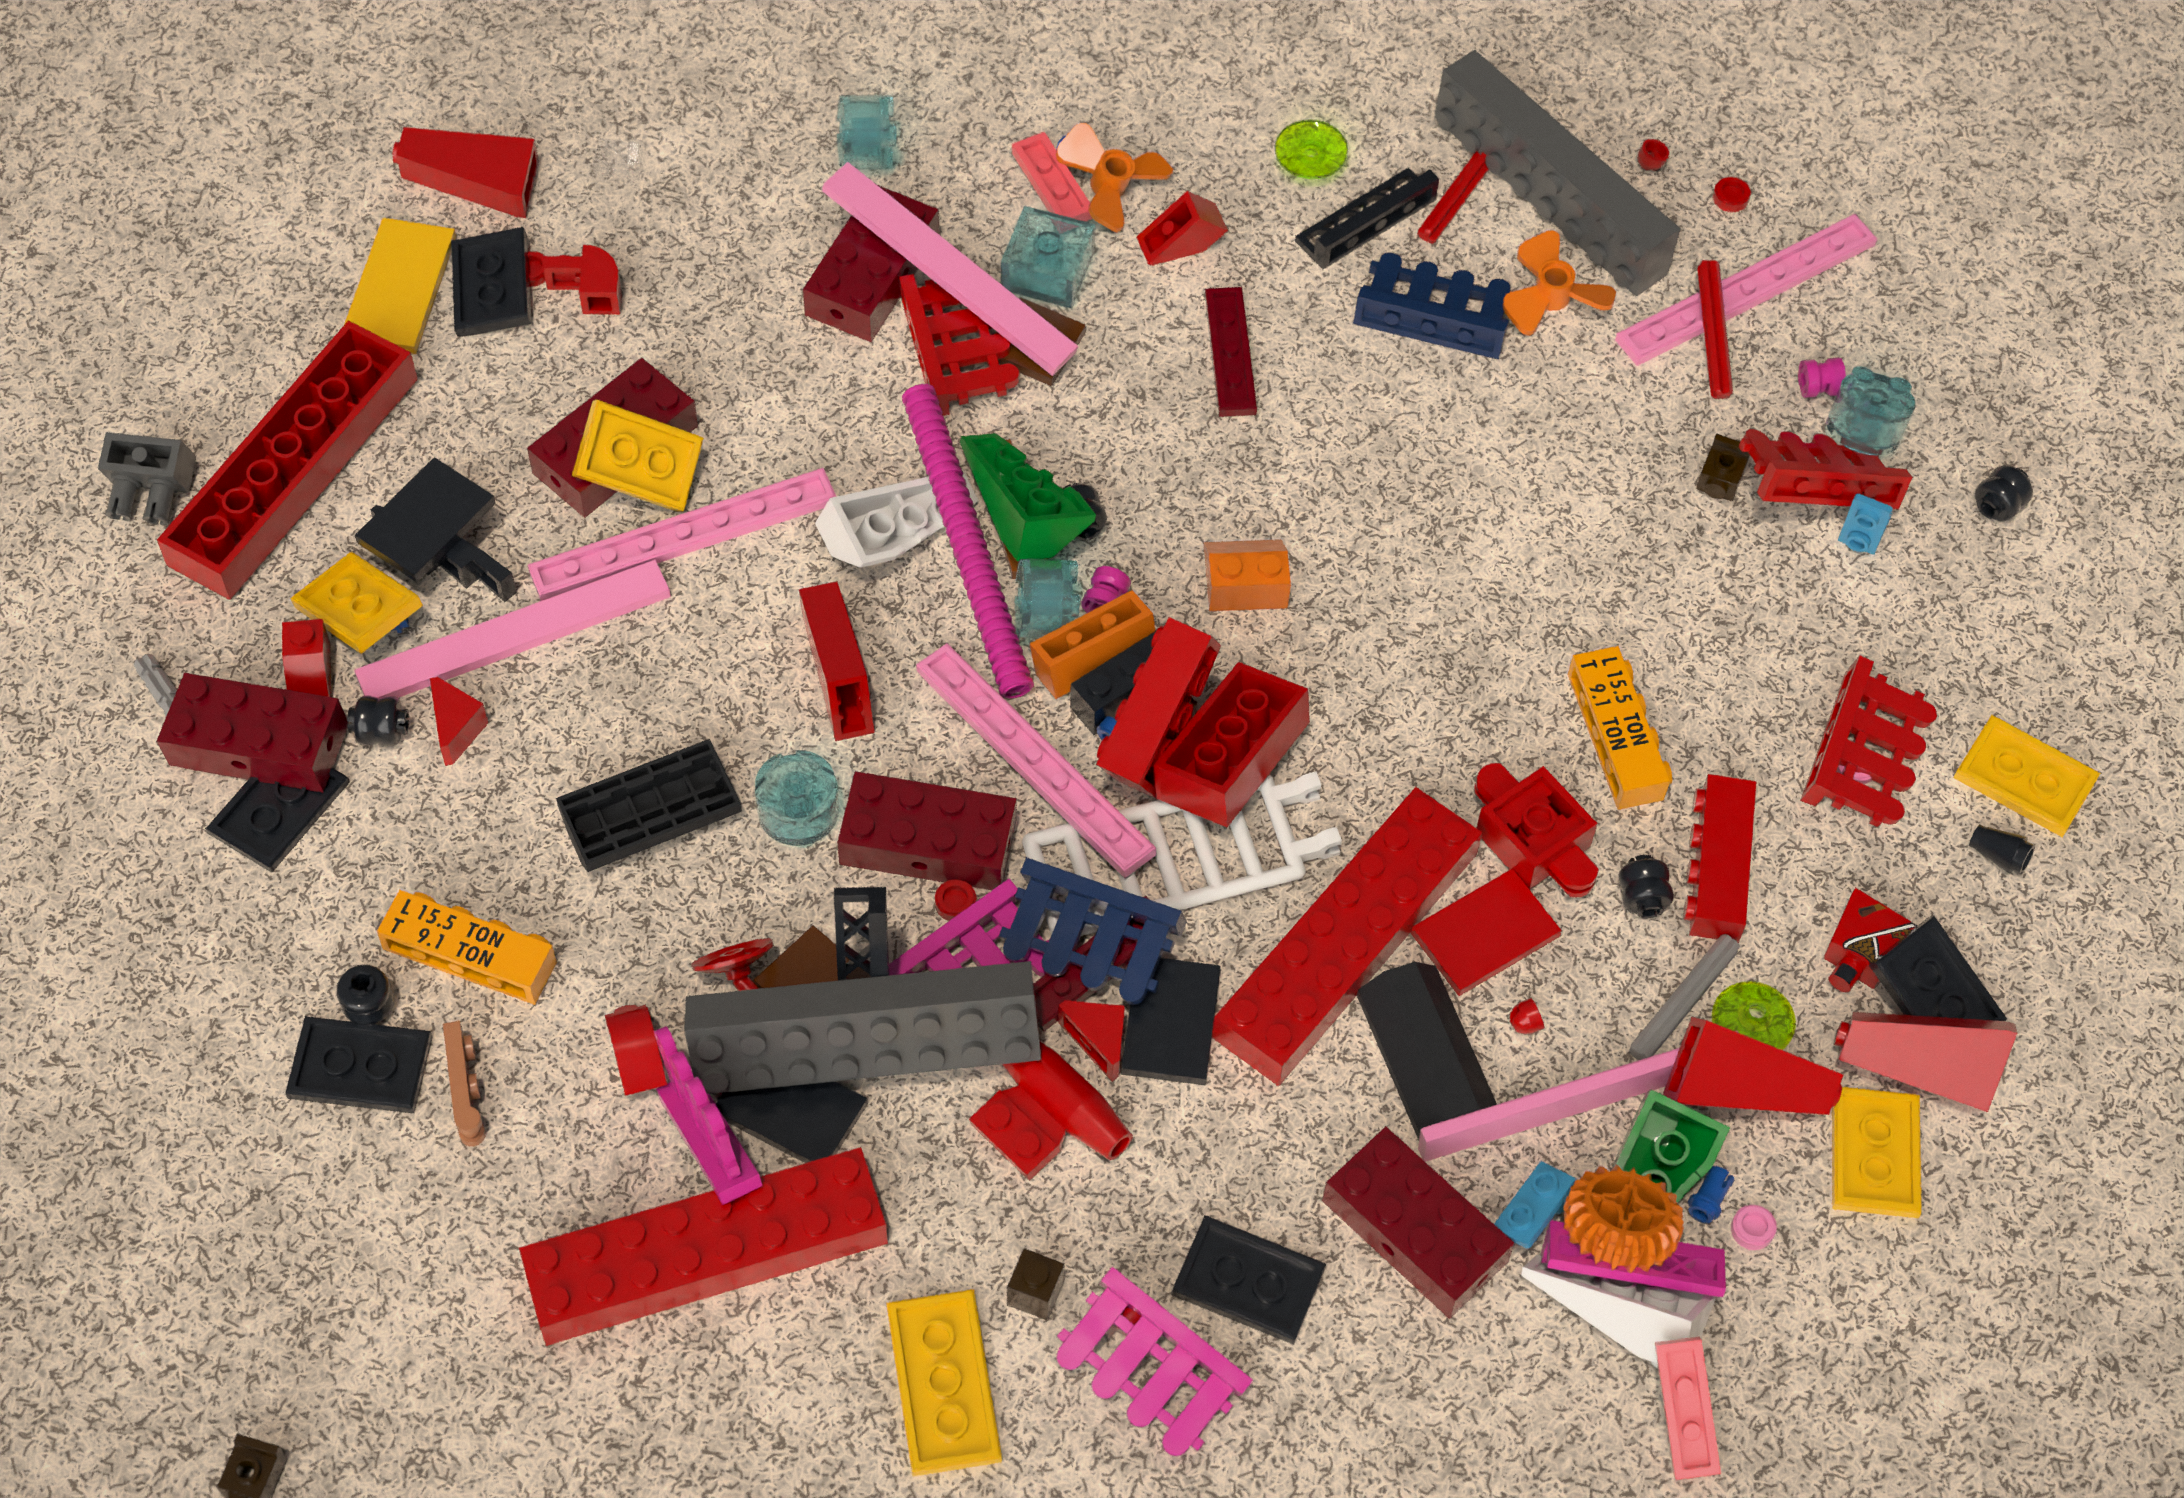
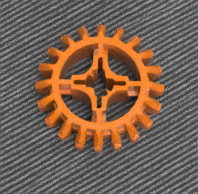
[1563,1164,1684,1274]

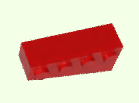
[1096,617,1221,800]

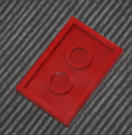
[1411,868,1562,996]

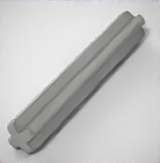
[1629,934,1740,1061]

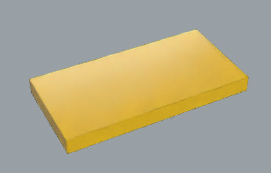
[344,218,456,355]
[886,1289,1002,1477]

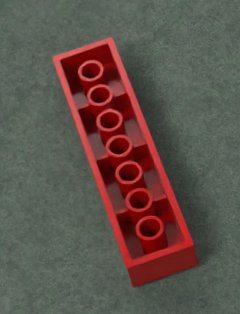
[157,320,418,600]
[1212,787,1483,1087]
[518,1147,888,1346]

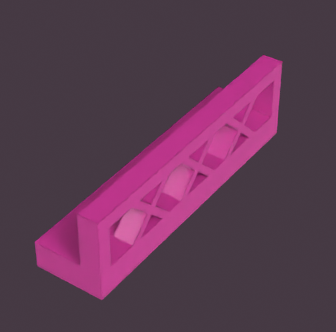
[1541,1220,1726,1298]

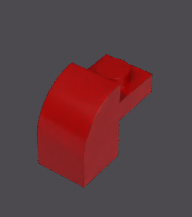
[543,244,622,315]
[604,1004,667,1096]

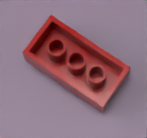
[1154,662,1310,827]

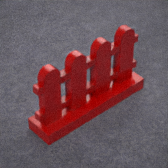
[899,274,1019,416]
[1739,429,1913,510]
[1800,655,1937,827]

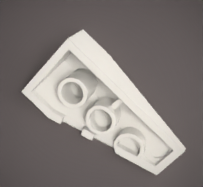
[815,469,979,568]
[1521,1255,1716,1368]

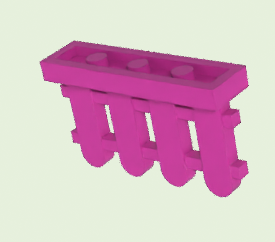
[889,878,1050,977]
[654,1026,763,1205]
[1056,1266,1253,1456]

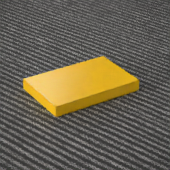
[572,400,704,512]
[290,552,423,654]
[1953,715,2101,838]
[1832,1087,1922,1218]

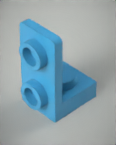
[1838,494,1893,555]
[1494,1161,1577,1249]

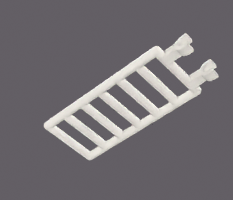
[1022,771,1342,936]

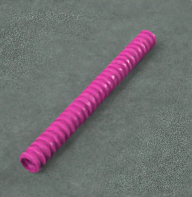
[902,384,1034,699]

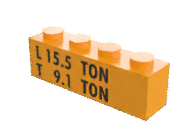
[1568,646,1672,810]
[377,890,557,1005]

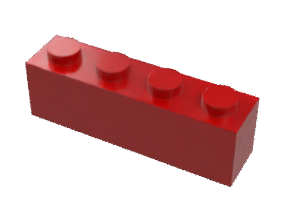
[1683,774,1757,943]

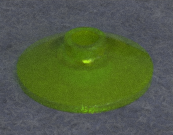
[1275,120,1348,179]
[1711,981,1796,1050]

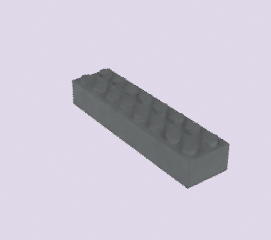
[1434,49,1681,297]
[684,961,1041,1094]

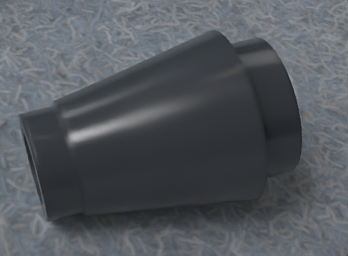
[1969,824,2035,875]

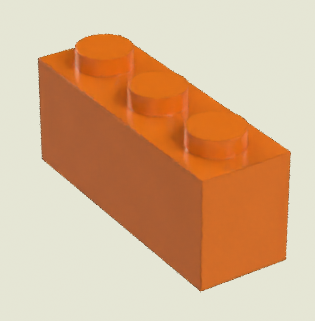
[1029,590,1156,699]

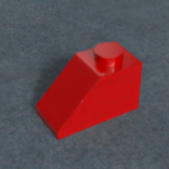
[1136,191,1228,266]
[282,619,331,697]

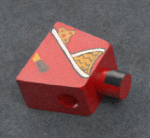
[1824,888,1918,993]

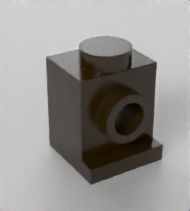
[1696,433,1750,502]
[217,1433,287,1498]

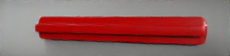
[1417,151,1489,244]
[1697,260,1733,399]

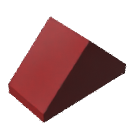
[430,677,488,766]
[1058,1000,1125,1082]

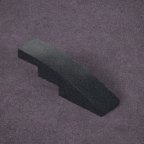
[370,505,517,602]

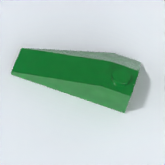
[1610,1089,1731,1203]

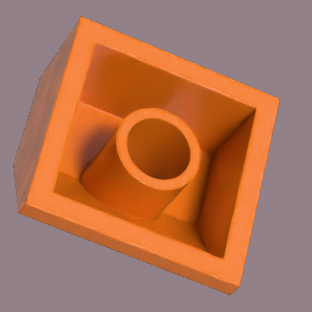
[1203,539,1291,611]

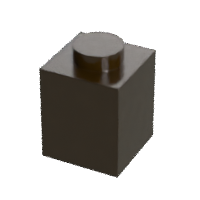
[1007,1248,1065,1321]

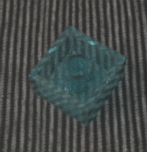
[1001,206,1096,309]

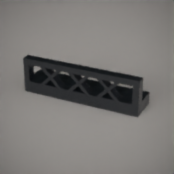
[1295,167,1439,270]
[834,887,889,981]

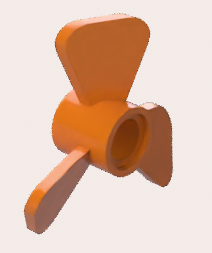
[1056,123,1173,232]
[1503,230,1616,336]

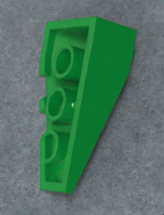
[960,433,1096,562]

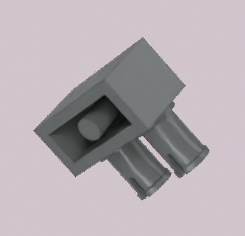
[98,432,196,525]

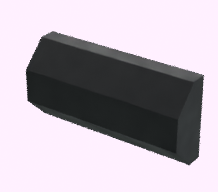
[556,739,742,872]
[1357,962,1497,1140]

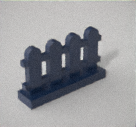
[1353,252,1511,360]
[999,857,1187,1005]

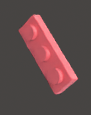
[1012,131,1093,231]
[1654,1336,1721,1480]

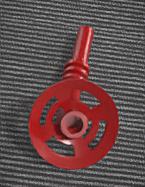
[691,938,774,991]

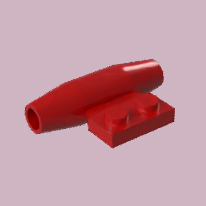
[969,1041,1133,1181]

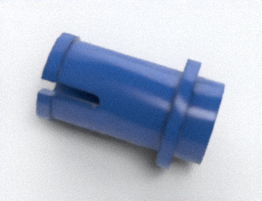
[1688,1166,1735,1223]

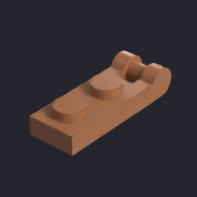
[443,1021,486,1147]

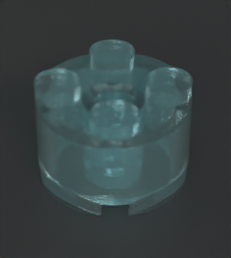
[837,94,897,169]
[1826,366,1915,456]
[1014,558,1080,638]
[755,750,839,848]

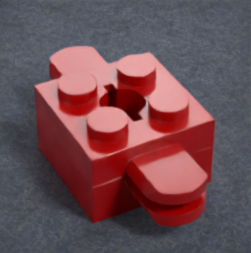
[1474,763,1599,898]

